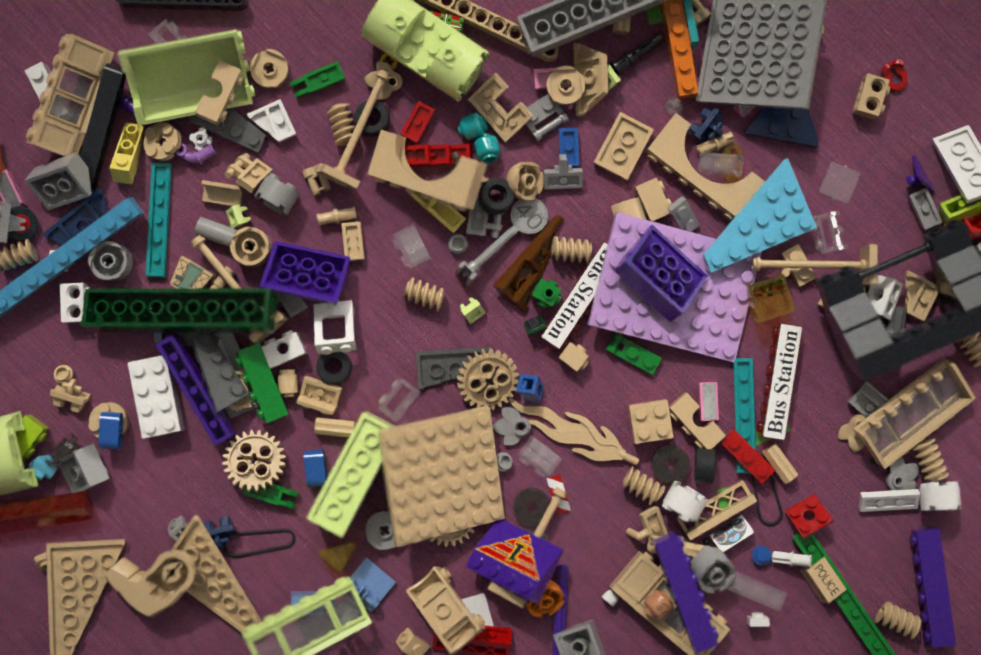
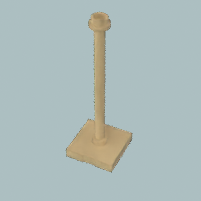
[314,70,390,189]
[191,235,289,343]
[752,244,877,286]
[487,487,567,608]

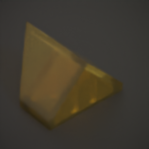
[318,541,358,572]

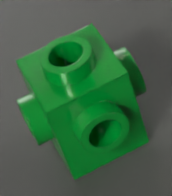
[531,279,562,309]

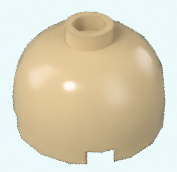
[506,162,544,201]

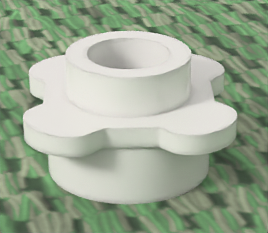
[189,128,212,150]

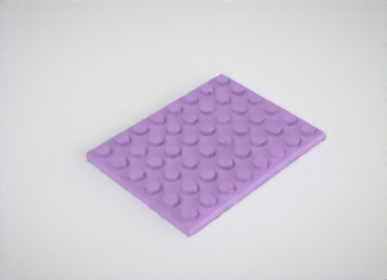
[588,212,762,363]

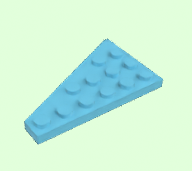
[702,158,817,273]

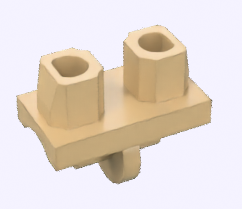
[50,379,91,412]

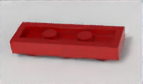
[720,429,776,484]

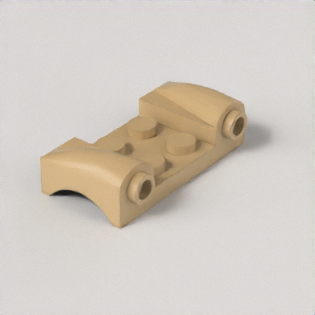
[406,566,485,654]

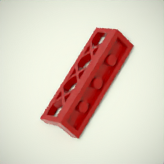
[432,625,512,655]

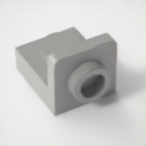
[168,515,188,542]

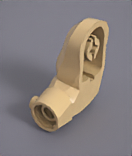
[105,550,197,617]

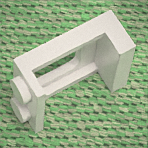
[314,300,356,355]

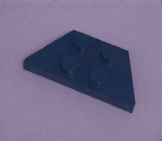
[745,107,819,148]
[42,188,107,245]

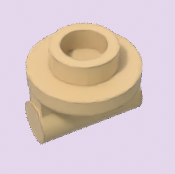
[34,552,47,571]

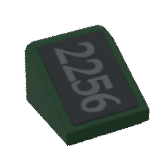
[524,315,547,335]

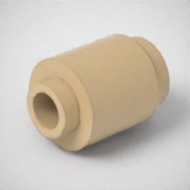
[278,370,298,397]

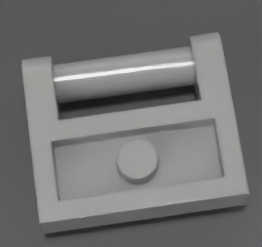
[525,94,569,142]

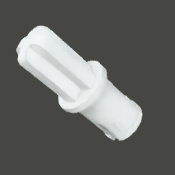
[772,551,812,568]

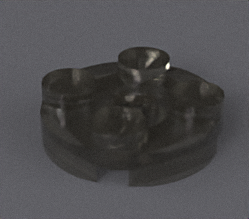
[44,433,79,468]
[651,445,690,484]
[513,487,550,526]

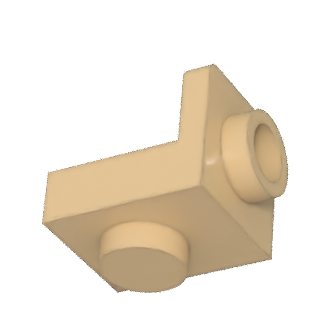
[396,627,430,655]

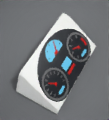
[710,515,754,552]

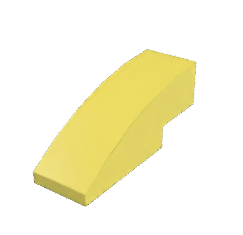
[408,191,466,233]

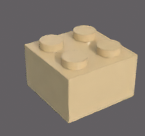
[627,399,674,444]

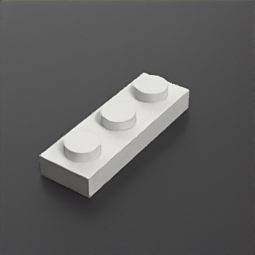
[858,489,920,512]

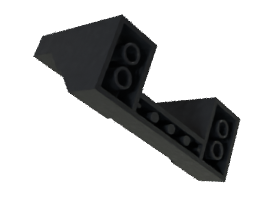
[816,220,981,381]

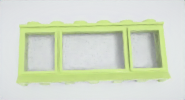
[242,577,372,655]

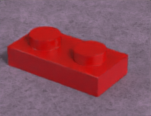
[400,100,435,144]

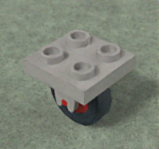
[0,201,38,243]

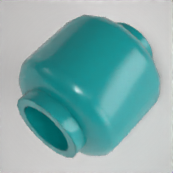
[458,113,487,141]
[474,133,501,163]

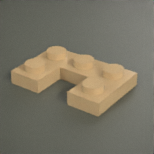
[468,73,534,142]

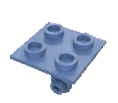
[348,557,396,612]

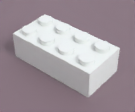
[128,356,185,439]

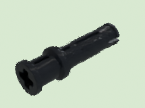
[610,32,665,76]

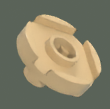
[250,49,289,88]
[546,66,585,105]
[144,122,181,161]
[88,402,129,438]

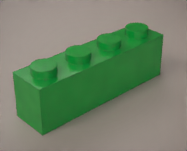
[234,343,288,423]

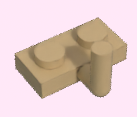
[778,244,817,287]
[626,505,668,541]

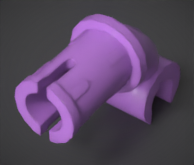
[175,143,217,165]

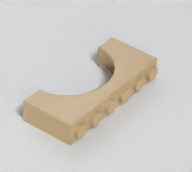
[646,113,765,221]
[368,130,487,211]

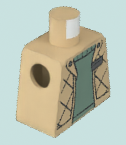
[170,256,216,289]

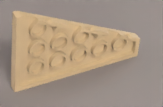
[171,515,262,633]
[46,539,125,655]

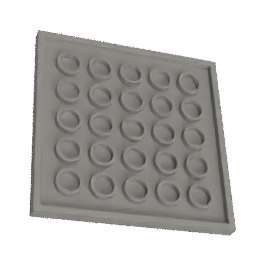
[696,0,827,110]

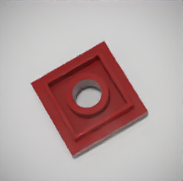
[785,494,834,539]

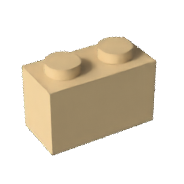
[634,177,672,222]

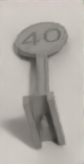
[455,198,548,287]

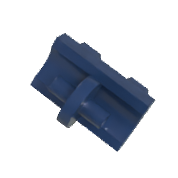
[689,108,723,144]
[202,516,238,551]

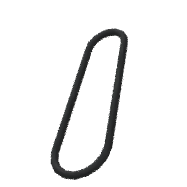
[751,454,783,525]
[224,528,295,557]

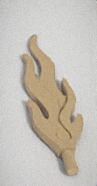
[509,397,639,465]

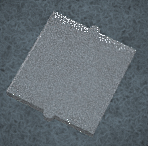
[819,161,861,204]

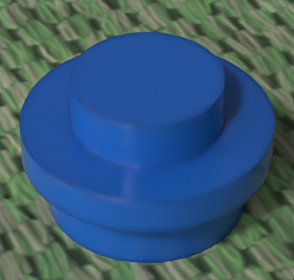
[752,546,771,565]

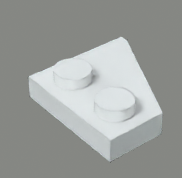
[247,99,297,143]

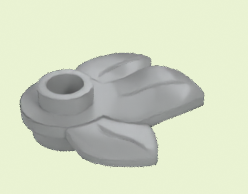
[493,407,531,445]
[886,456,919,491]

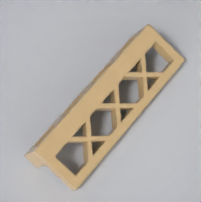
[676,480,757,540]

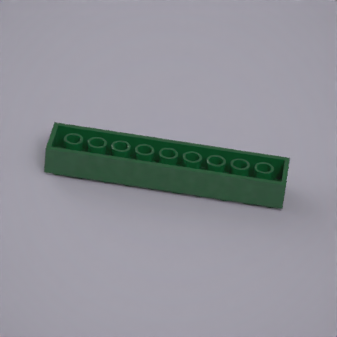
[81,288,277,333]

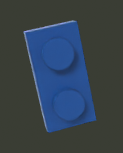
[559,128,579,167]

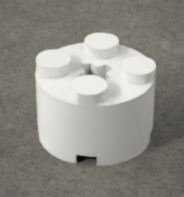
[662,480,709,522]
[919,482,961,511]

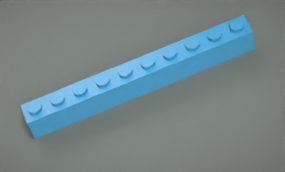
[0,197,144,318]

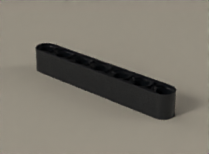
[116,0,248,11]
[80,63,127,194]

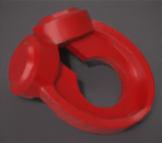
[881,59,908,91]

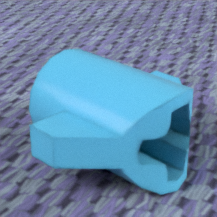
[29,455,57,480]

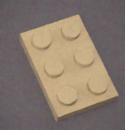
[593,112,654,181]

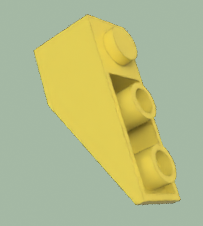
[110,122,145,184]

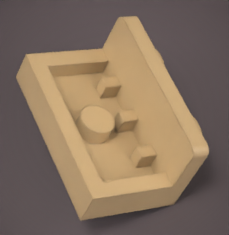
[296,376,342,415]

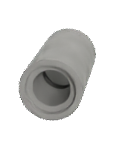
[194,217,238,247]

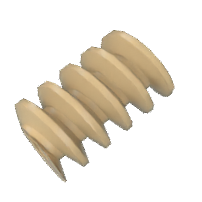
[327,103,355,146]
[551,236,592,264]
[0,239,38,272]
[402,277,444,312]
[957,332,981,367]
[913,438,949,481]
[622,466,666,505]
[875,601,921,640]

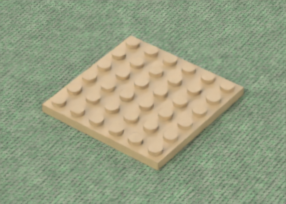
[378,406,505,547]

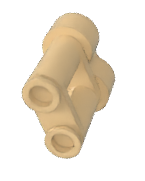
[691,0,711,27]
[302,163,331,196]

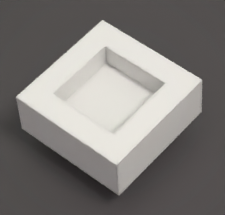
[746,612,770,627]

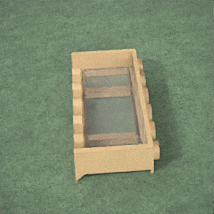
[853,358,976,469]

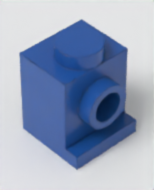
[516,374,544,403]

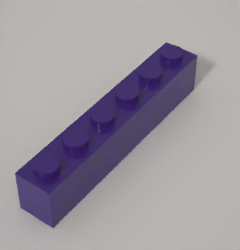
[156,333,236,445]
[910,527,956,648]
[652,532,719,654]

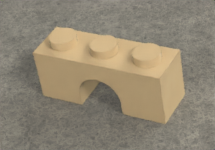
[195,60,244,126]
[669,392,726,449]

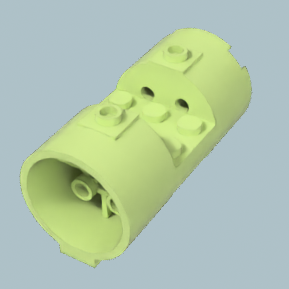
[361,0,490,101]

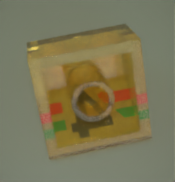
[747,274,796,323]

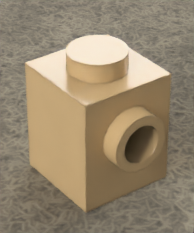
[558,342,589,372]

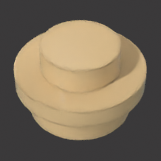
[54,365,74,384]

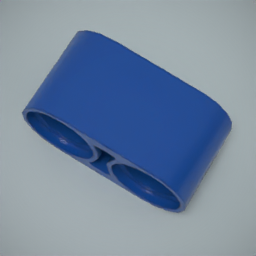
[98,412,123,449]
[304,449,328,488]

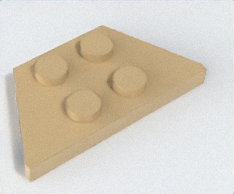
[573,43,608,117]

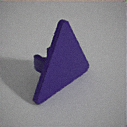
[906,155,935,193]

